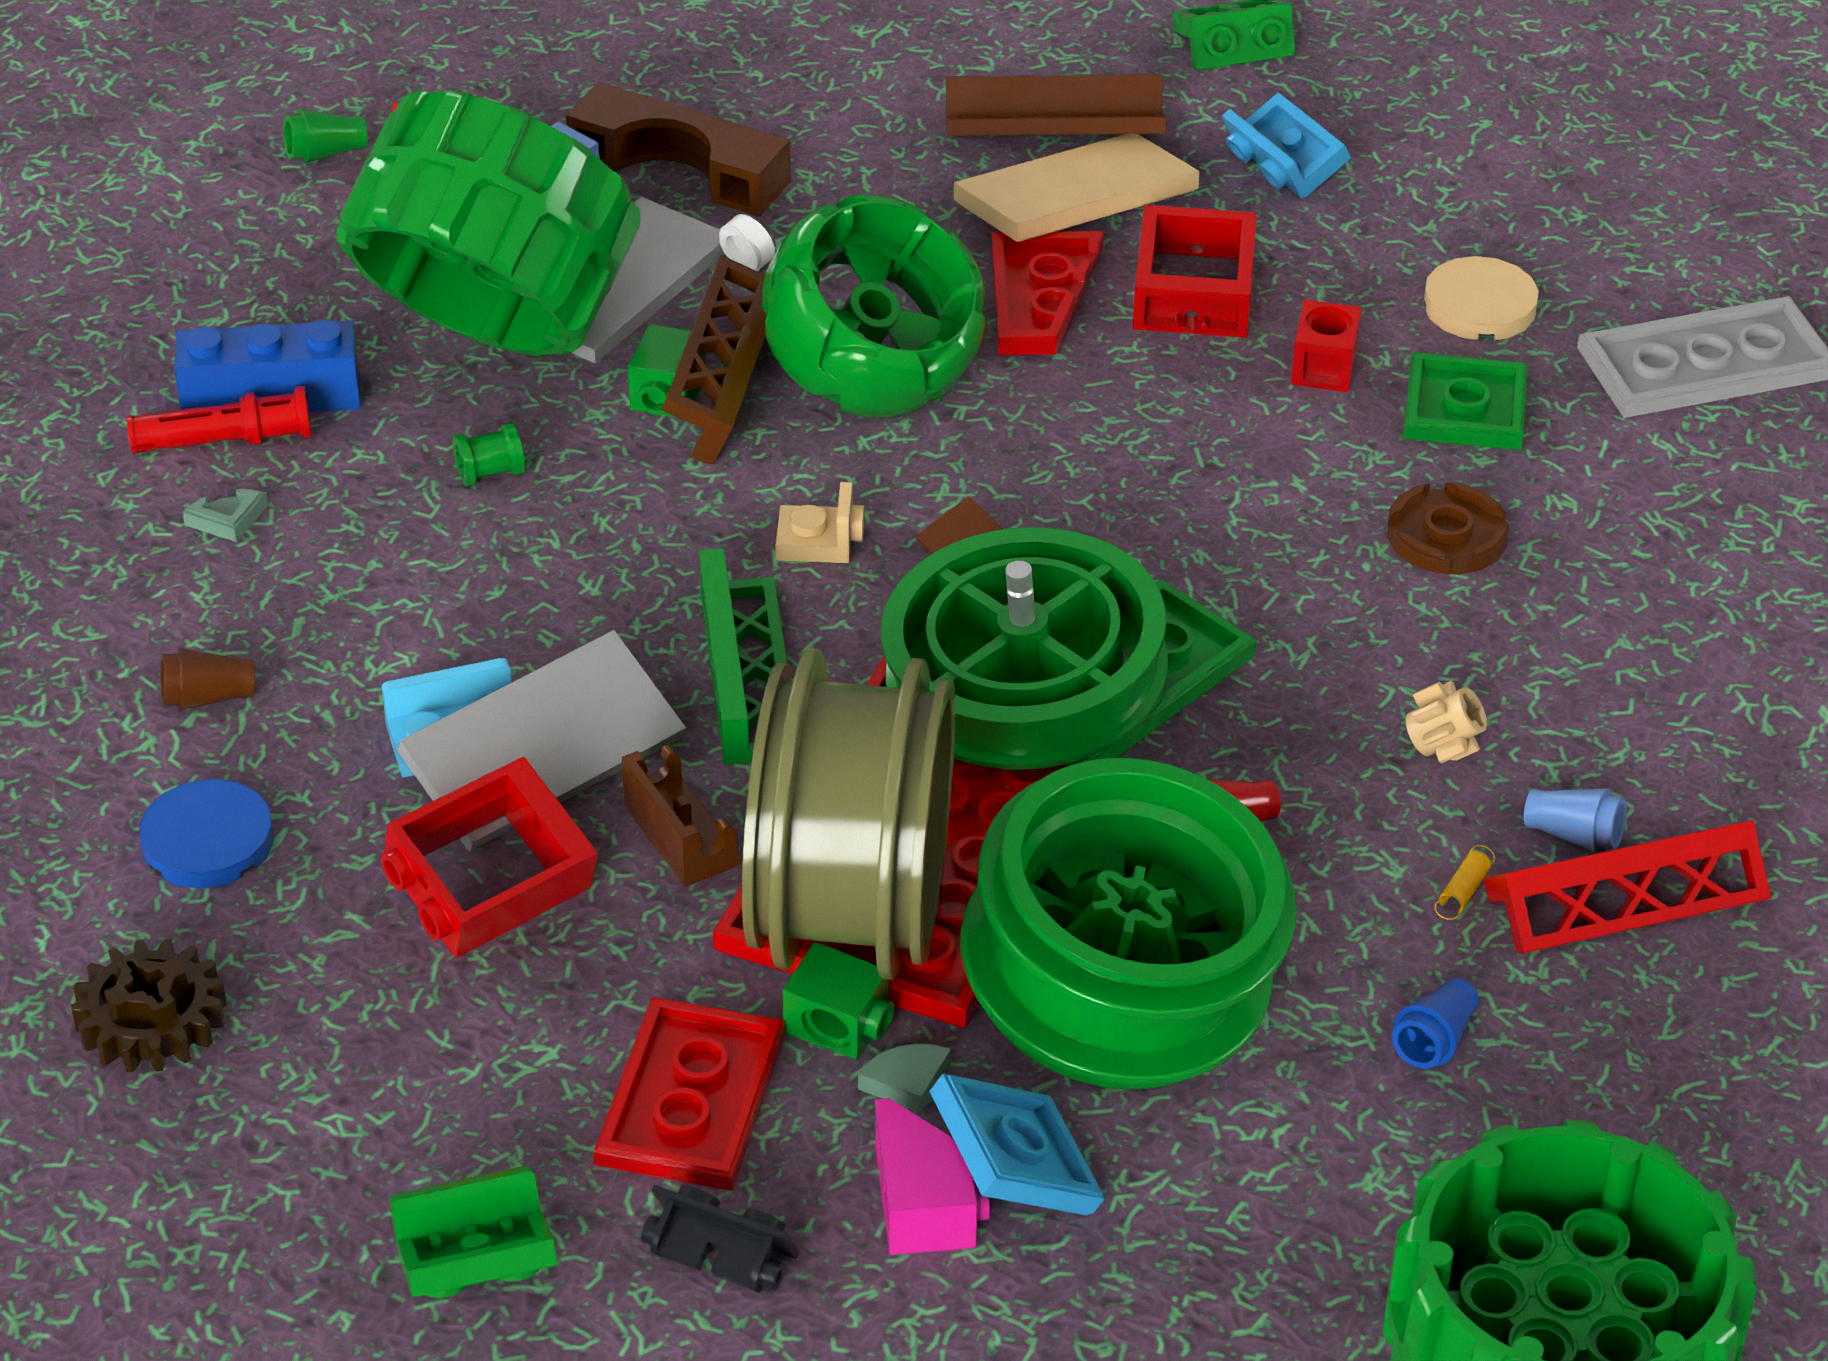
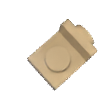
[776,482,864,563]

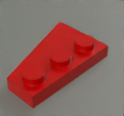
[991,231,1104,355]

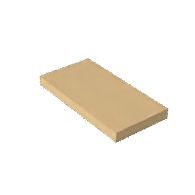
[954,134,1199,242]

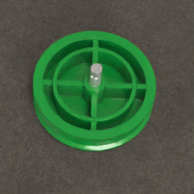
[881,527,1168,770]

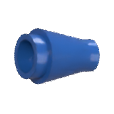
[1392,978,1479,1069]

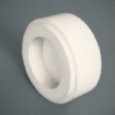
[719,214,775,271]

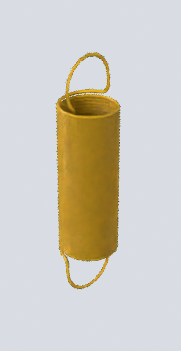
[1434,845,1495,920]

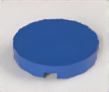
[139,779,274,889]

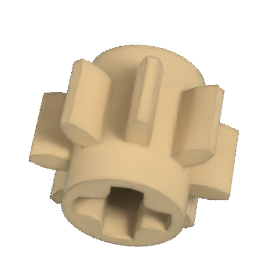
[1406,681,1487,763]

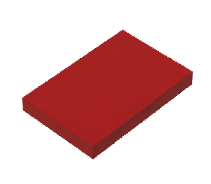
[593,997,786,1191]

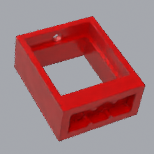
[1133,205,1257,338]
[381,756,598,958]

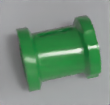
[452,422,525,488]

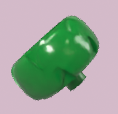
[761,194,987,418]

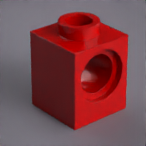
[1291,299,1362,392]

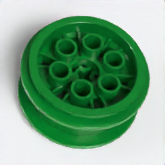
[960,758,1297,1090]

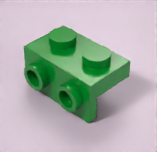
[389,1165,558,1298]

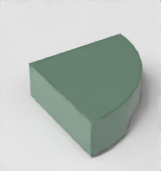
[182,489,268,542]
[858,1044,951,1112]

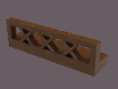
[945,73,1166,136]
[661,255,766,464]

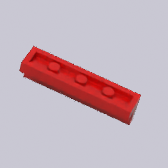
[1483,820,1771,954]

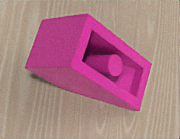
[875,1098,989,1255]

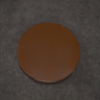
[1387,483,1509,575]

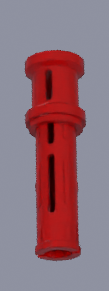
[127,385,312,454]

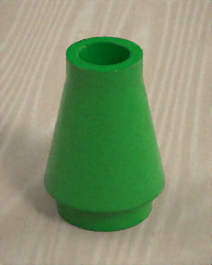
[283,109,367,164]

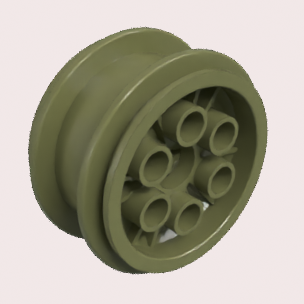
[742,648,955,980]

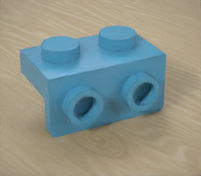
[1221,92,1351,199]

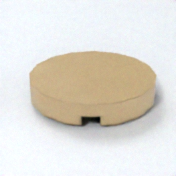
[1424,256,1539,340]

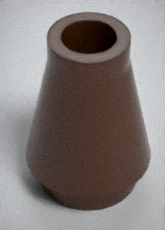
[160,647,255,711]

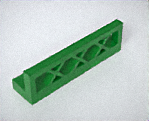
[699,548,787,765]

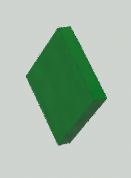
[1403,352,1528,450]

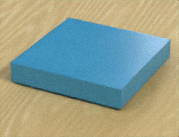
[929,1074,1105,1215]

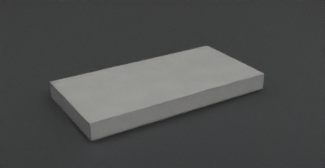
[573,197,725,364]
[1577,296,1828,418]
[397,630,686,852]

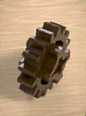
[71,939,227,1072]

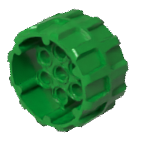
[336,89,641,358]
[1382,1119,1757,1361]

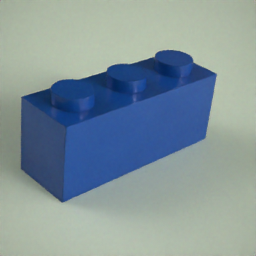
[174,320,360,412]

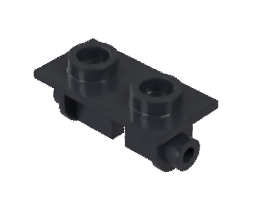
[641,1185,800,1293]

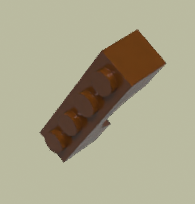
[566,82,791,217]

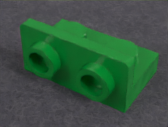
[1172,0,1295,70]

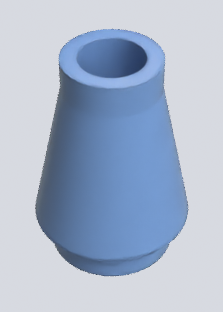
[1524,788,1627,853]

